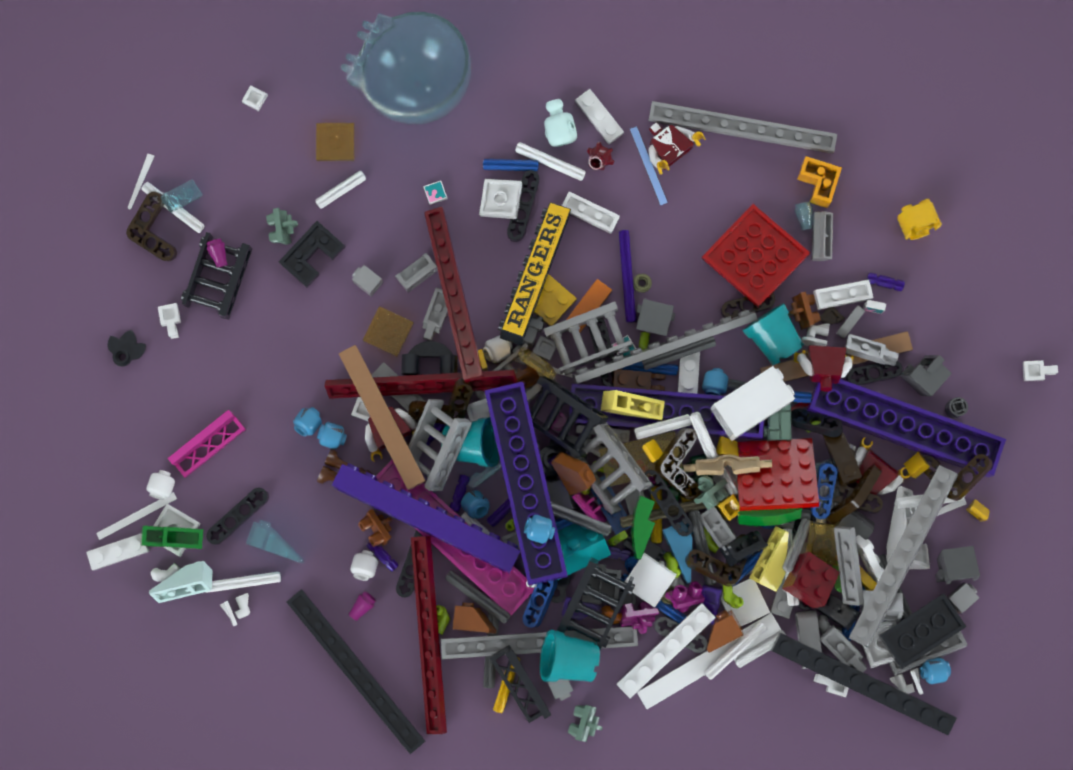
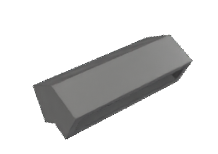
[812,211,833,261]

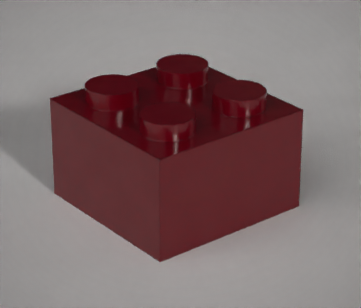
[782,551,840,609]

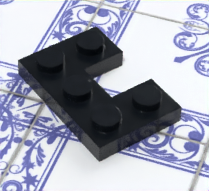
[279,221,345,288]

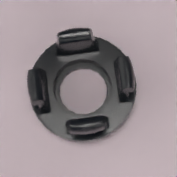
[540,445,567,479]

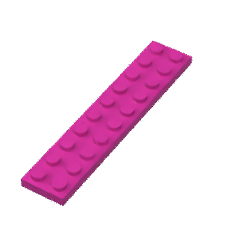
[376,460,534,617]

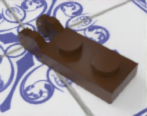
[612,369,666,391]

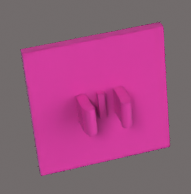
[572,492,607,522]

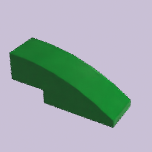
[631,496,655,560]
[738,508,802,526]
[140,526,203,549]

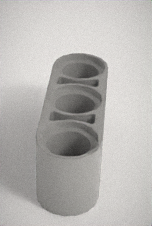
[795,610,822,669]

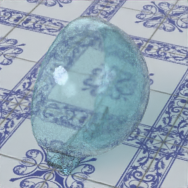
[340,12,472,125]

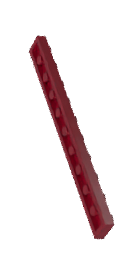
[424,206,484,383]
[324,370,517,399]
[411,536,447,734]

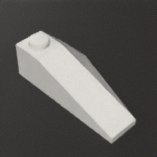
[886,486,930,569]

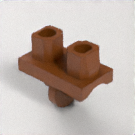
[788,291,821,330]
[358,509,393,547]

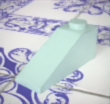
[149,561,213,603]

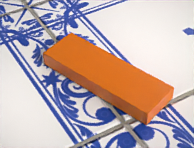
[566,279,612,333]

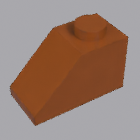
[551,452,596,495]
[453,602,496,634]
[707,610,744,653]

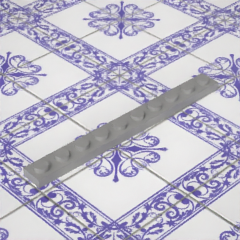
[648,101,837,154]
[572,310,758,384]
[849,465,958,647]
[441,626,638,659]

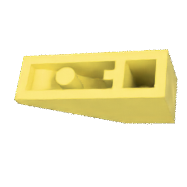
[601,390,665,420]
[749,526,789,592]

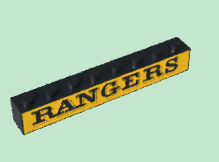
[498,202,571,346]

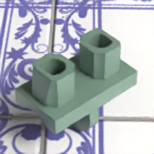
[266,208,298,245]
[694,475,729,510]
[568,705,603,742]

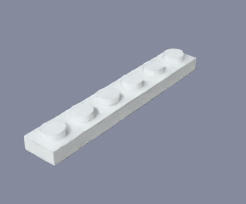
[617,603,715,698]

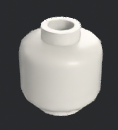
[483,335,513,363]
[147,470,175,500]
[350,550,378,581]

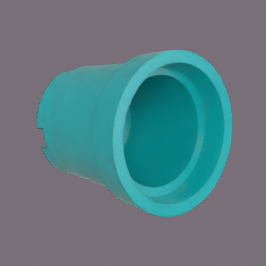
[742,303,805,366]
[441,417,500,467]
[540,630,600,682]

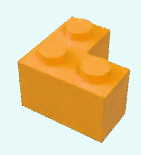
[797,156,842,208]

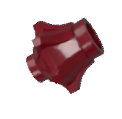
[587,142,615,170]

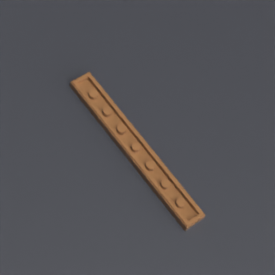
[760,331,913,382]
[338,345,426,490]

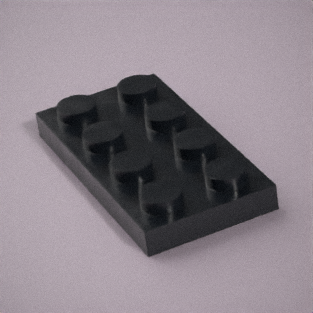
[879,593,967,669]

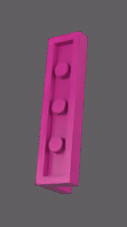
[167,410,246,478]

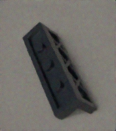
[489,645,551,723]

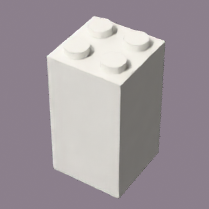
[710,366,795,441]

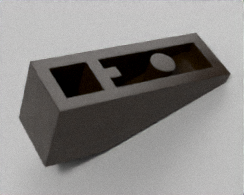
[822,432,862,487]

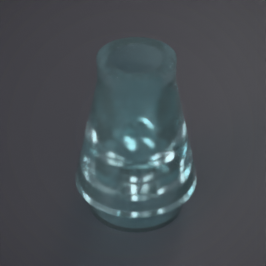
[794,202,813,230]

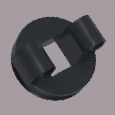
[401,341,458,394]

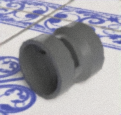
[945,397,968,419]

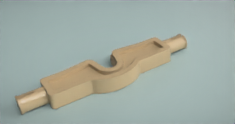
[684,455,772,475]

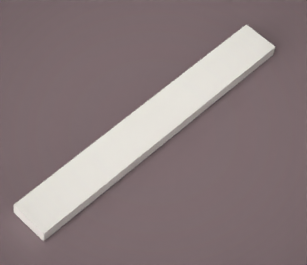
[637,613,781,709]

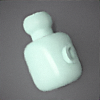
[544,99,577,147]

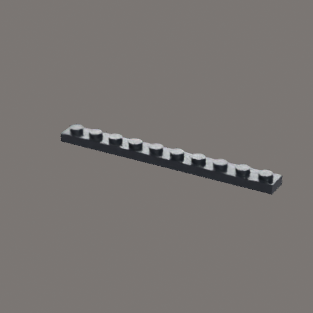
[287,589,426,754]
[771,632,957,735]

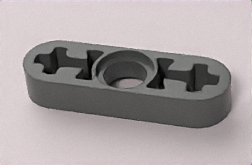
[654,617,707,653]

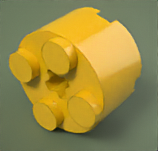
[897,199,942,240]

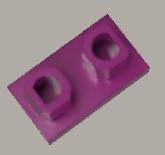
[665,581,705,613]
[620,601,659,634]

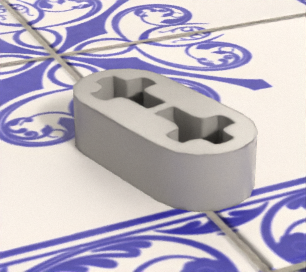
[836,305,865,339]

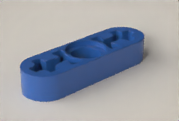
[811,463,837,519]
[523,579,557,628]

